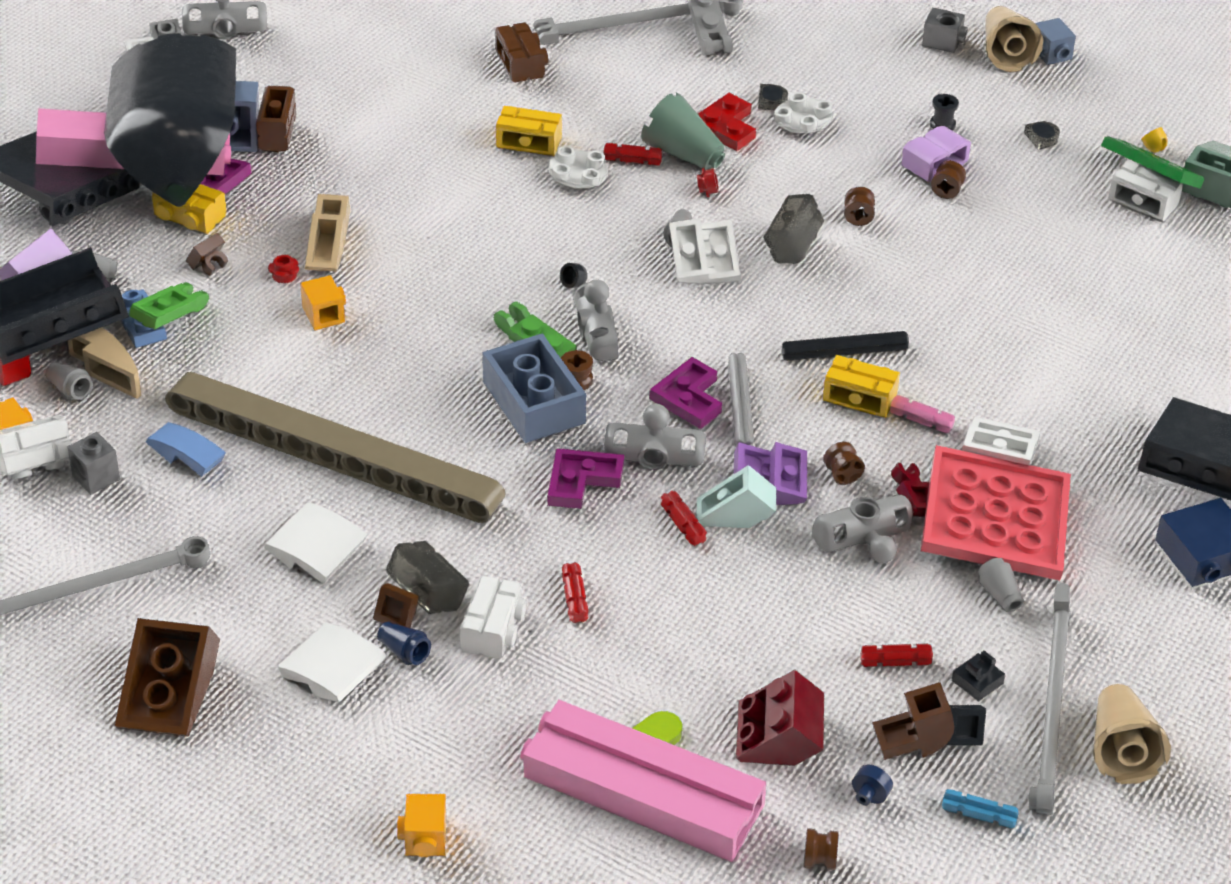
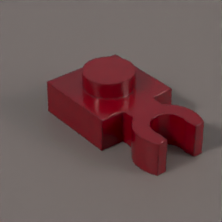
[891,462,929,517]

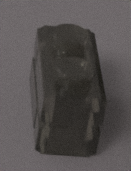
[763,194,824,264]
[386,541,469,614]

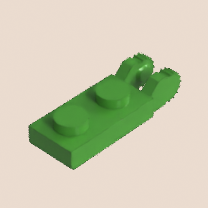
[129,282,209,329]
[493,301,577,358]

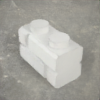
[1108,160,1183,222]
[0,415,72,479]
[460,576,527,659]

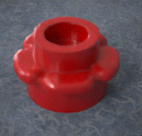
[697,168,719,197]
[268,255,299,283]

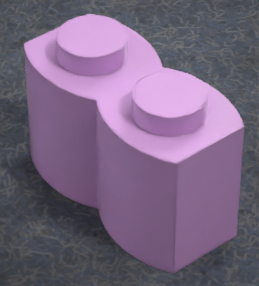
[902,126,971,182]

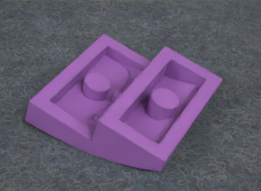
[733,442,807,505]

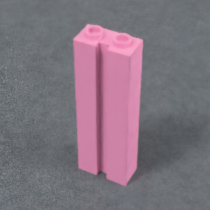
[36,108,231,175]
[520,700,766,862]

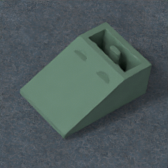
[1182,140,1231,208]

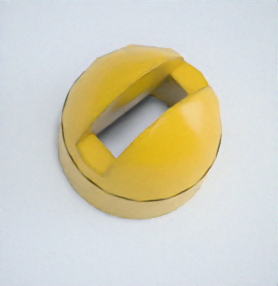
[1141,127,1168,153]

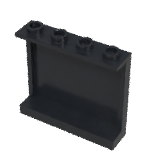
[0,131,140,226]
[0,247,129,365]
[1137,397,1231,501]

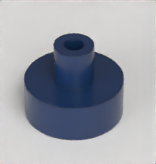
[852,764,893,806]

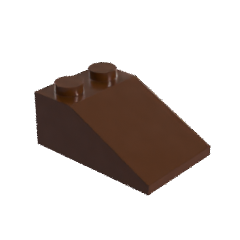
[114,618,220,737]

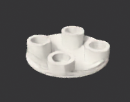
[774,92,833,133]
[548,146,608,188]

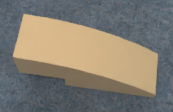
[305,194,351,272]
[67,327,141,399]

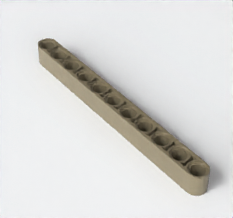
[165,372,506,523]

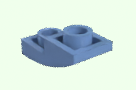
[121,289,167,348]
[146,422,226,477]

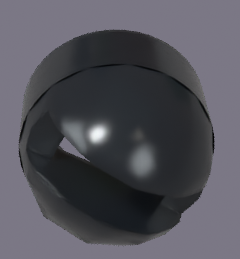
[560,263,588,288]

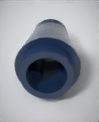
[377,621,431,665]

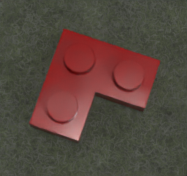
[698,92,756,151]

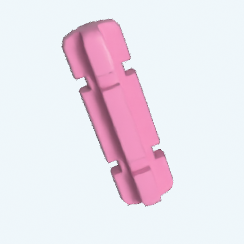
[890,395,955,433]

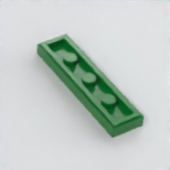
[1101,136,1204,189]

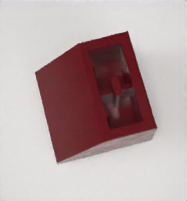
[736,669,824,766]

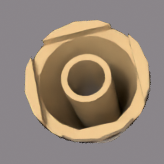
[985,6,1043,72]
[1093,684,1171,784]

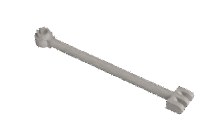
[533,0,743,45]
[0,536,210,615]
[1029,583,1071,815]

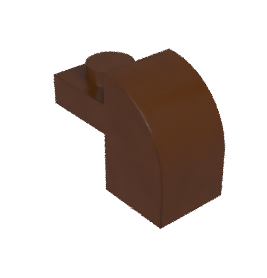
[872,682,954,760]

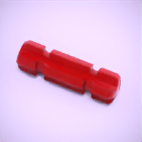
[603,143,662,166]
[661,490,707,546]
[562,562,589,623]
[860,643,933,667]

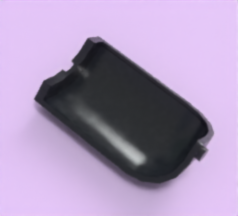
[104,33,237,207]

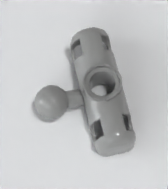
[182,0,267,39]
[573,279,619,361]
[604,404,706,470]
[811,494,913,563]

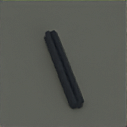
[781,331,909,361]

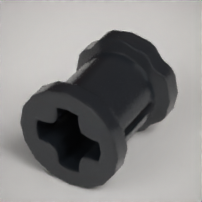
[930,94,959,131]

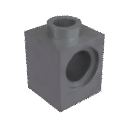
[922,7,968,53]
[67,432,120,495]

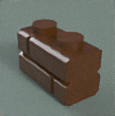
[495,22,549,83]
[256,86,297,152]

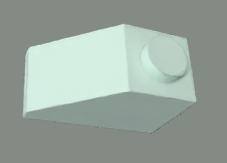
[696,465,776,528]

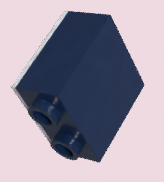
[1155,497,1231,590]

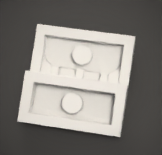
[669,218,741,283]
[962,417,1040,465]
[264,502,368,584]
[278,622,387,702]

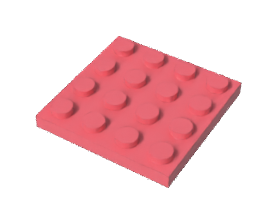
[921,445,1071,581]

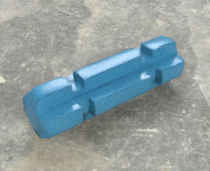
[942,789,1019,828]

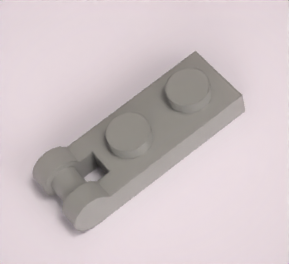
[687,0,733,56]

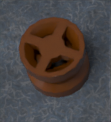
[930,160,966,199]
[844,187,875,226]
[561,350,593,390]
[823,441,865,485]
[804,828,839,871]

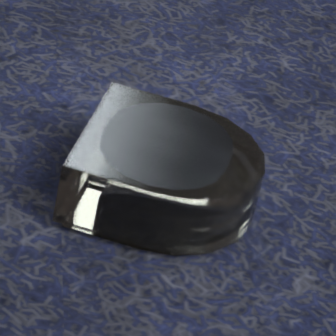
[758,84,788,110]
[1024,121,1060,150]

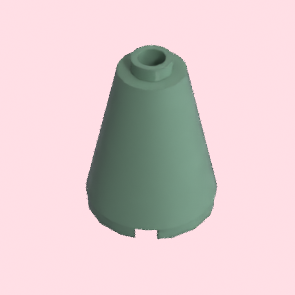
[641,92,725,170]

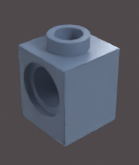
[1036,18,1076,65]

